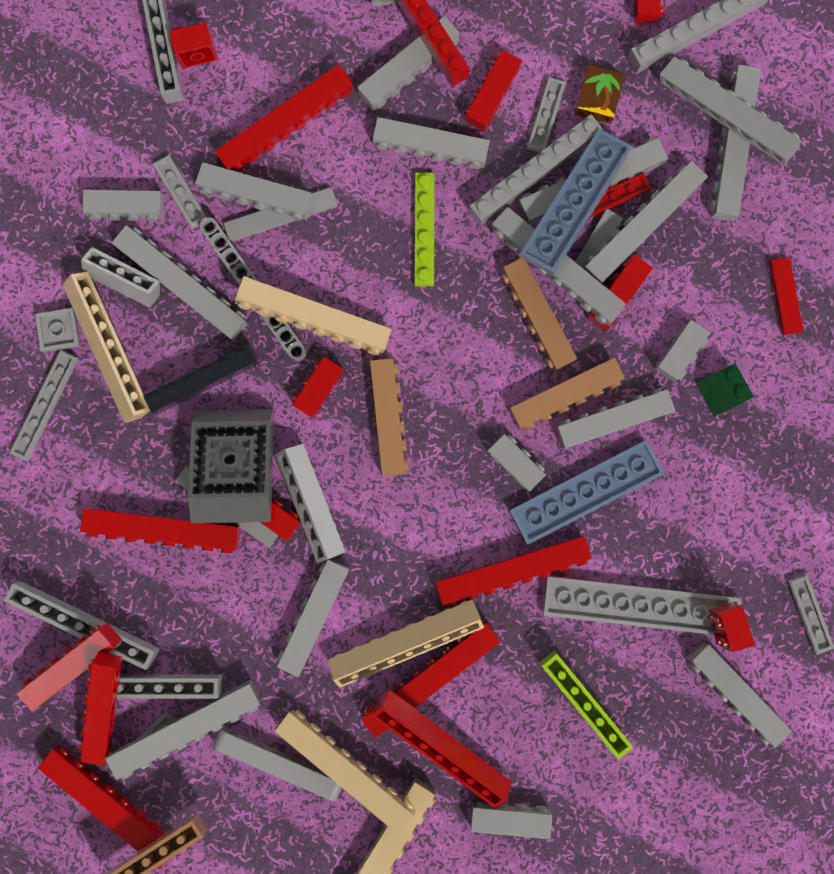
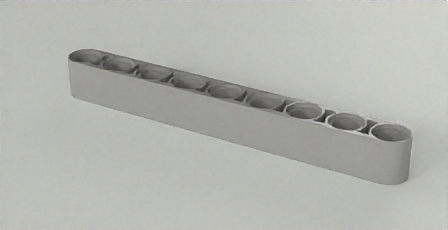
[200,217,307,361]

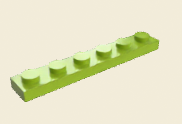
[415,173,434,286]

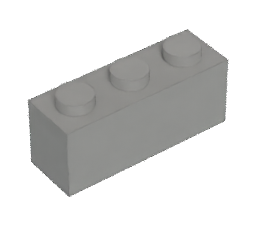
[655,320,710,382]
[487,434,546,492]

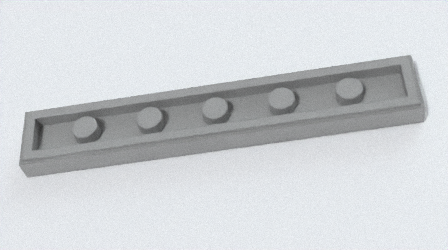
[224,187,338,242]
[9,350,79,461]
[175,466,278,548]

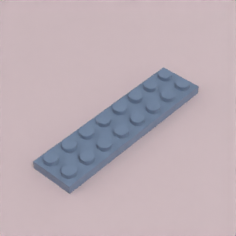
[520,129,633,275]
[509,440,665,545]

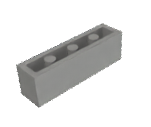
[83,190,165,221]
[81,247,160,308]
[470,800,552,839]

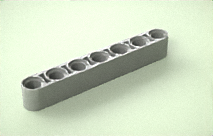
[212,727,342,801]

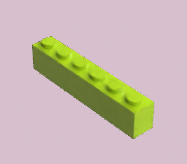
[539,651,633,760]

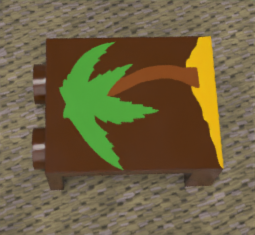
[575,65,625,124]

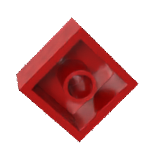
[169,22,219,69]
[708,602,755,652]

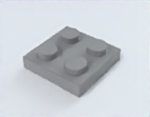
[35,308,81,353]

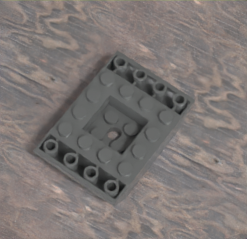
[188,409,274,523]

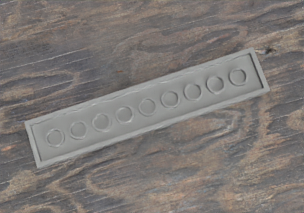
[543,576,742,635]

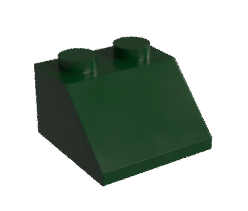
[696,363,754,417]

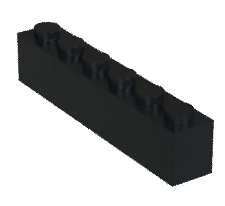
[143,345,260,415]

